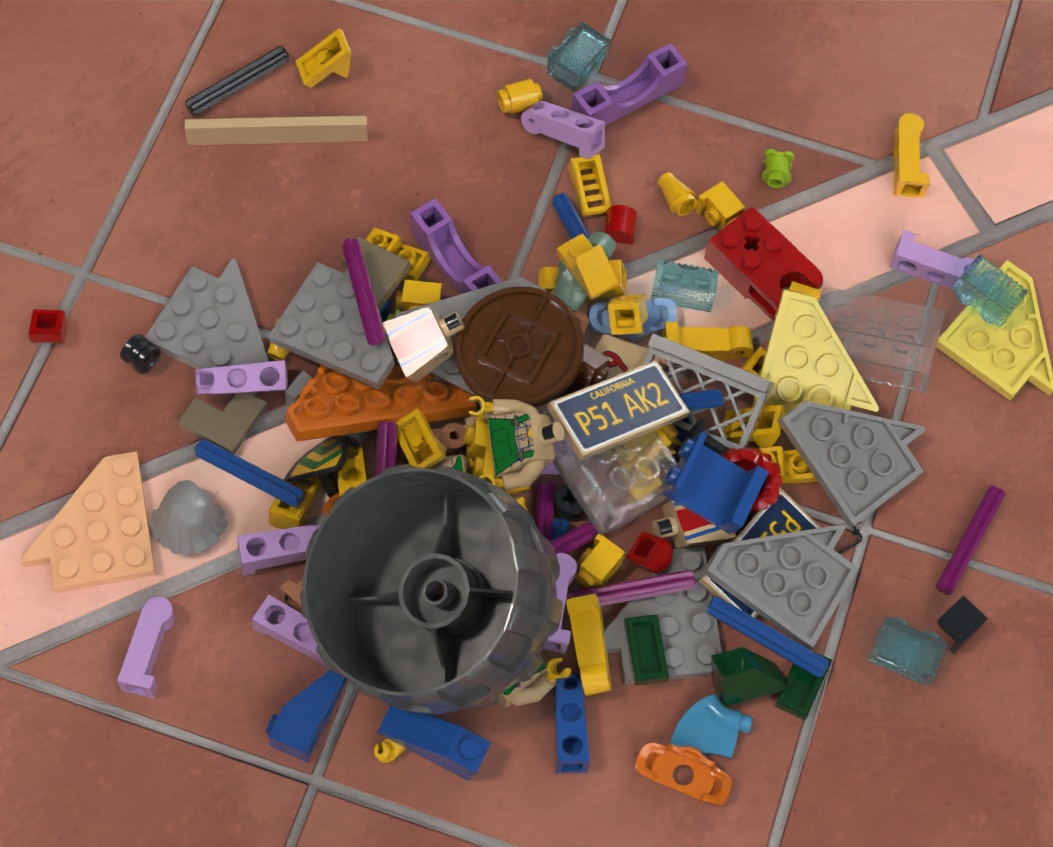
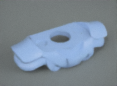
[587,298,677,341]

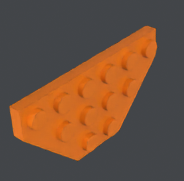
[285,364,477,442]

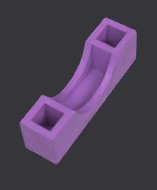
[571,43,688,126]
[410,198,502,295]

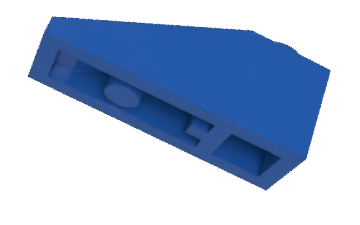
[266,670,348,763]
[376,707,491,781]

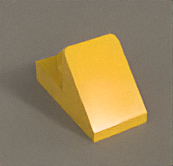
[295,28,352,88]
[556,233,618,300]
[721,405,784,448]
[396,408,447,468]

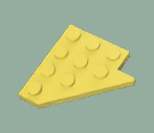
[935,260,1053,401]
[751,288,879,415]

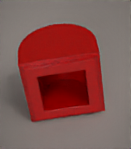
[604,205,637,245]
[28,309,67,343]
[625,531,673,573]

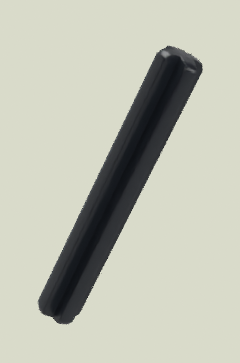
[185,46,289,115]

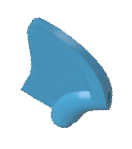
[670,694,752,759]

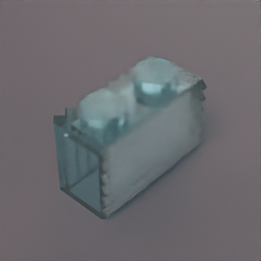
[546,22,611,91]
[951,254,1028,327]
[650,259,719,312]
[867,617,948,687]

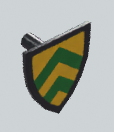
[283,436,349,498]

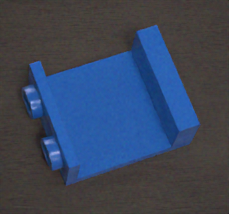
[663,432,768,534]

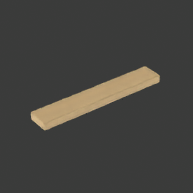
[185,116,368,145]

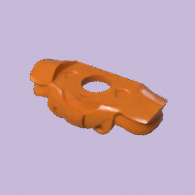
[634,743,732,806]

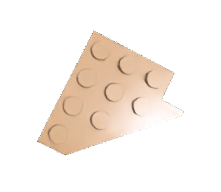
[21,451,156,593]

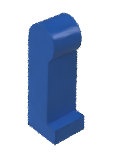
[554,674,590,774]

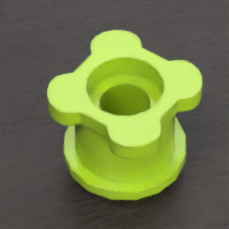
[761,149,794,188]

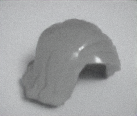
[149,480,228,556]

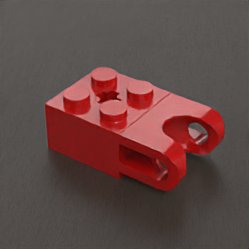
[704,206,823,320]

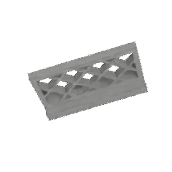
[642,333,775,450]

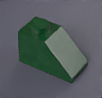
[711,647,788,707]

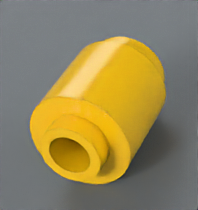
[496,78,542,114]

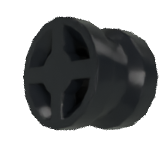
[120,334,161,374]
[554,483,587,522]

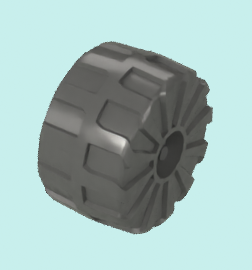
[300,464,563,715]

